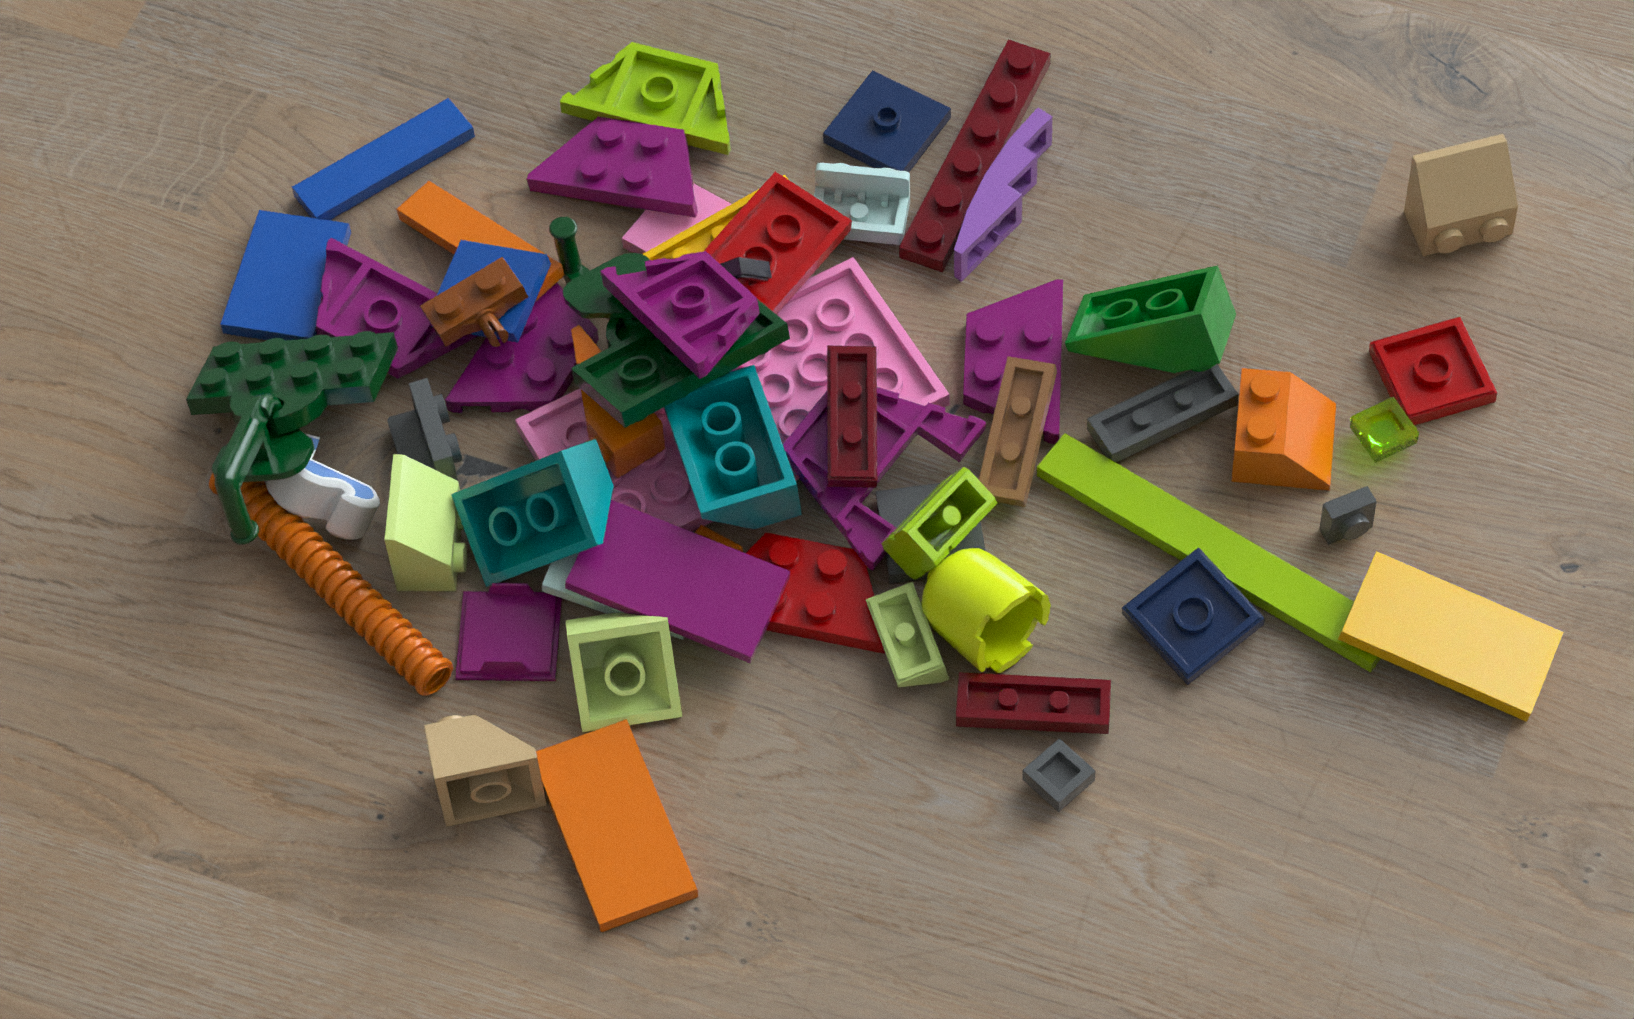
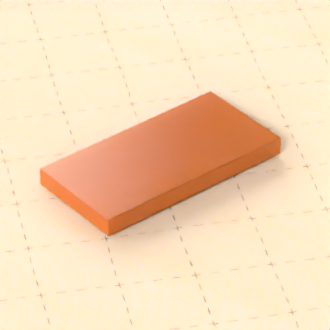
[536,719,698,932]

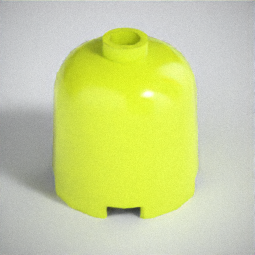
[921,548,1051,673]

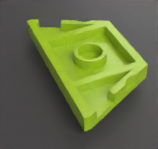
[560,42,731,155]

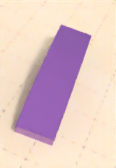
[954,107,1052,282]

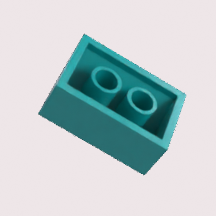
[664,365,802,529]
[451,439,614,587]

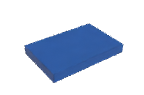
[220,210,351,341]

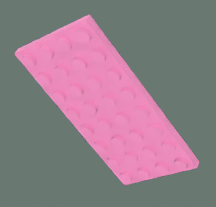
[515,257,950,532]

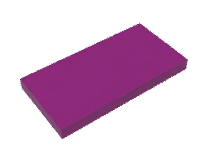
[565,500,790,664]

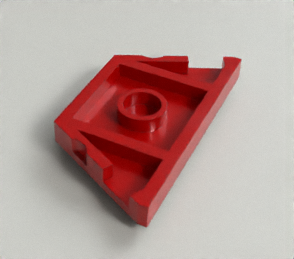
[746,532,885,654]

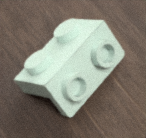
[814,163,910,245]

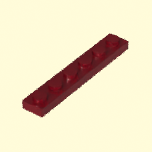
[899,39,1051,273]

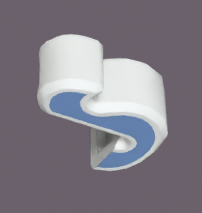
[267,434,380,540]

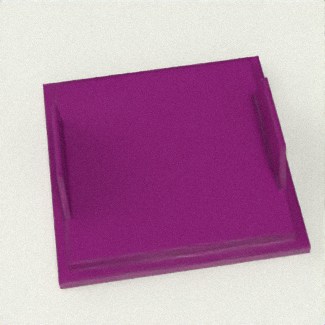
[455,583,562,681]

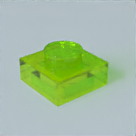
[1350,397,1419,463]

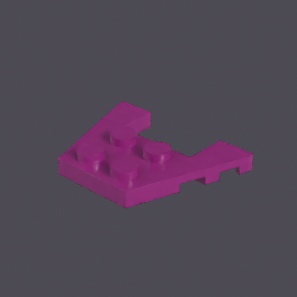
[783,387,986,571]

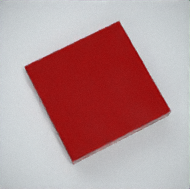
[1369,317,1497,428]

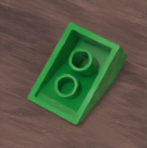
[1065,265,1236,373]

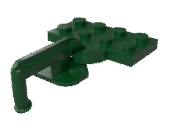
[549,217,790,428]
[186,331,398,545]

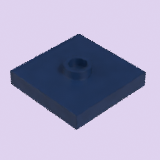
[823,70,951,172]
[1122,547,1265,685]

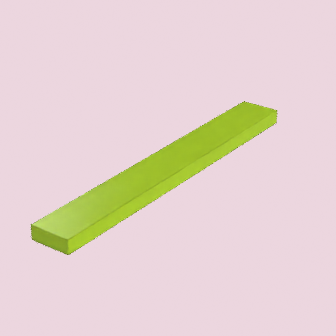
[1037,433,1381,673]

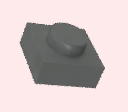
[1319,486,1377,545]
[1022,739,1096,812]

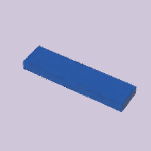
[292,98,475,220]

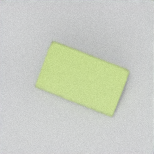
[866,582,949,687]

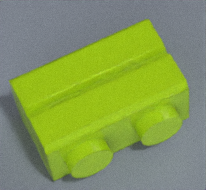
[881,467,997,580]

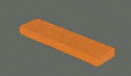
[396,181,565,302]

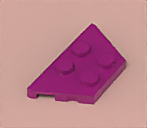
[526,116,698,218]
[316,238,478,379]
[600,251,760,379]
[963,279,1063,445]
[445,283,599,413]

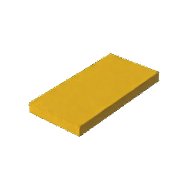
[1338,551,1564,722]

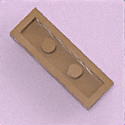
[979,356,1057,507]

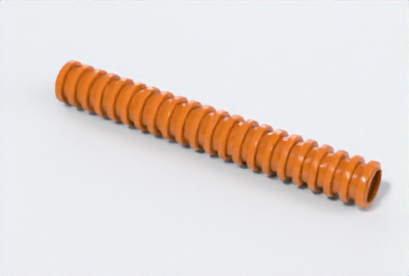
[209,473,453,696]

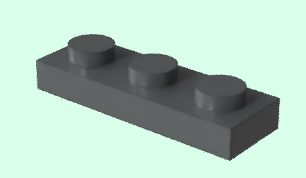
[1087,364,1239,463]

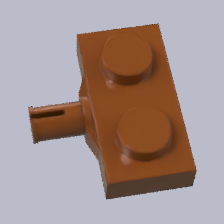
[420,257,528,347]

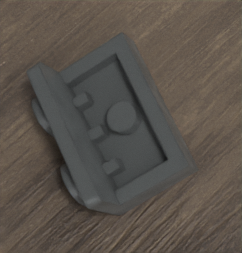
[387,378,463,481]

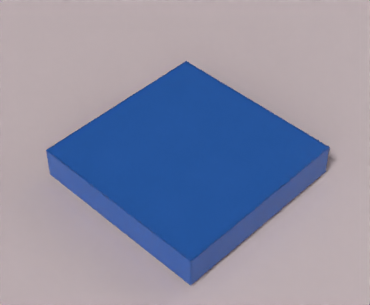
[430,240,551,343]

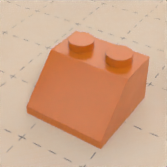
[1231,368,1336,491]

